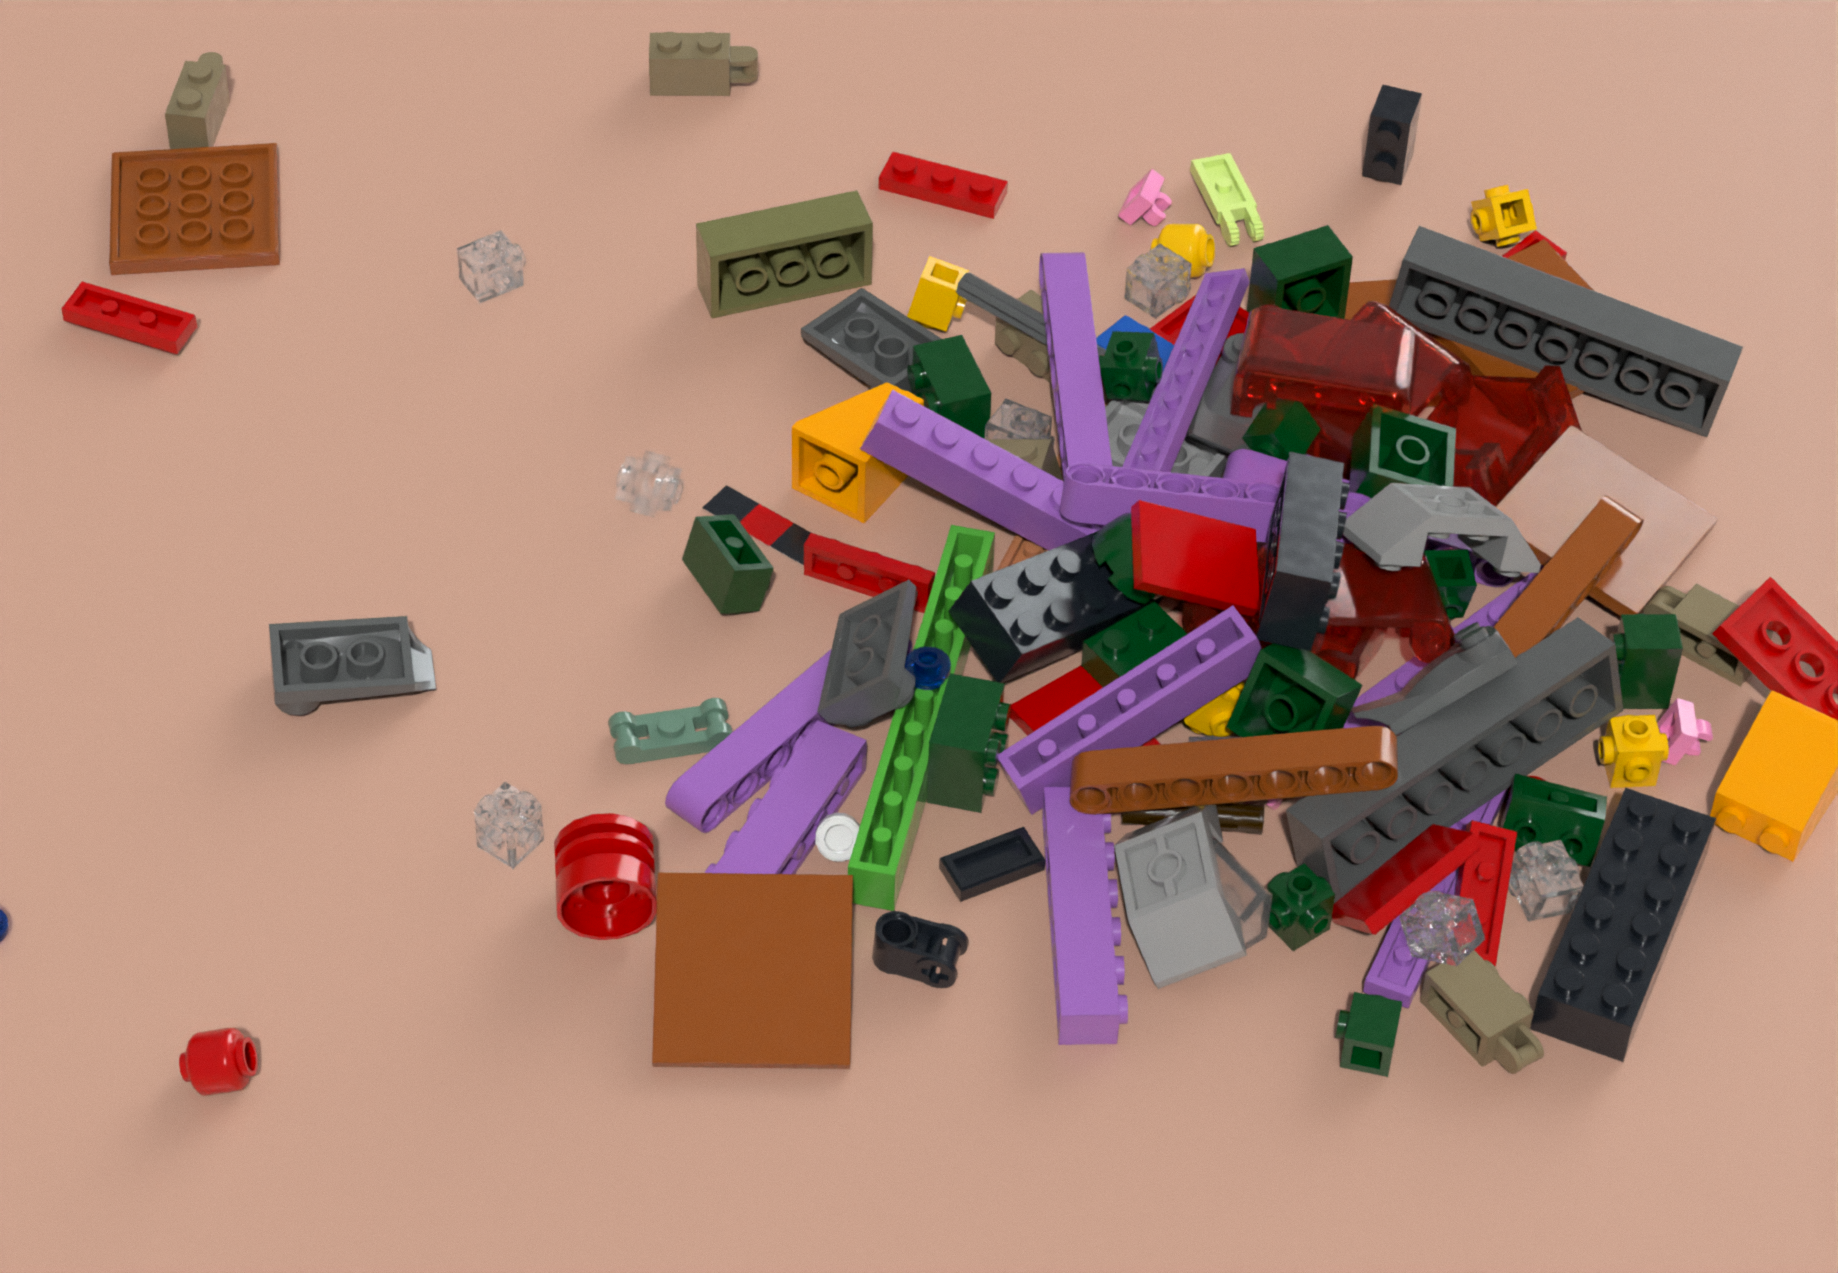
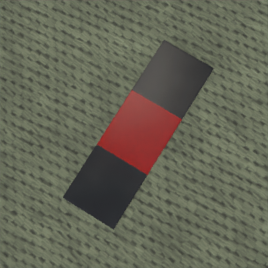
[702,485,811,565]

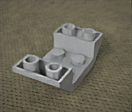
[1343,483,1541,577]
[1114,804,1247,989]

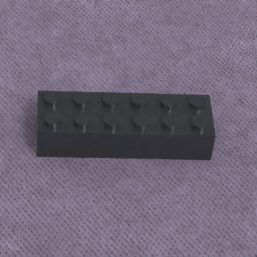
[1530,788,1716,1062]

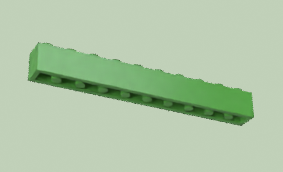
[848,525,995,911]

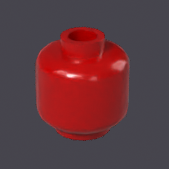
[179,1027,258,1096]

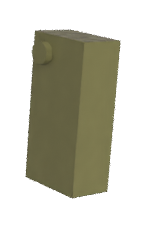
[696,190,873,318]

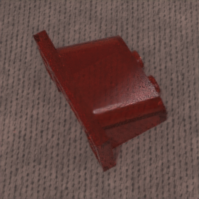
[1426,365,1582,507]

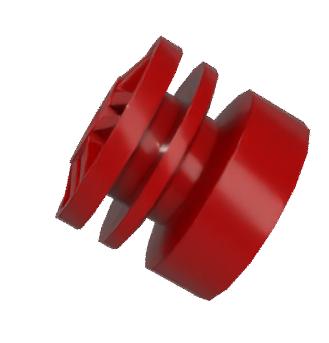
[554,813,657,940]

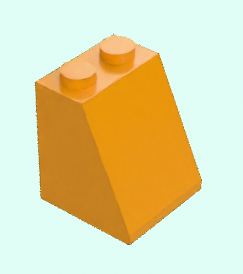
[791,382,924,524]
[1710,690,1838,862]

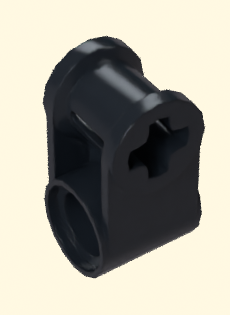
[872,911,969,988]

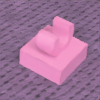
[1118,169,1172,226]
[1657,698,1713,765]

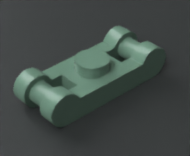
[608,698,733,764]

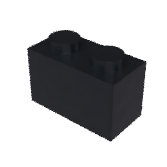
[1362,84,1422,185]

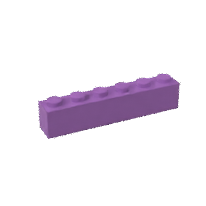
[860,390,1105,551]
[998,606,1261,815]
[705,720,867,874]
[1042,787,1128,1045]

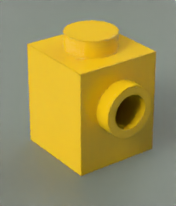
[907,256,969,332]

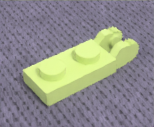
[1190,153,1264,246]

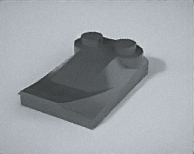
[800,288,942,393]
[1185,333,1311,455]
[817,580,918,728]
[269,616,436,716]
[1351,622,1518,735]

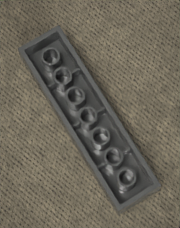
[1386,226,1743,437]
[1286,617,1623,903]

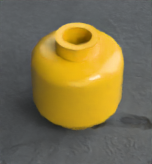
[1151,224,1215,278]

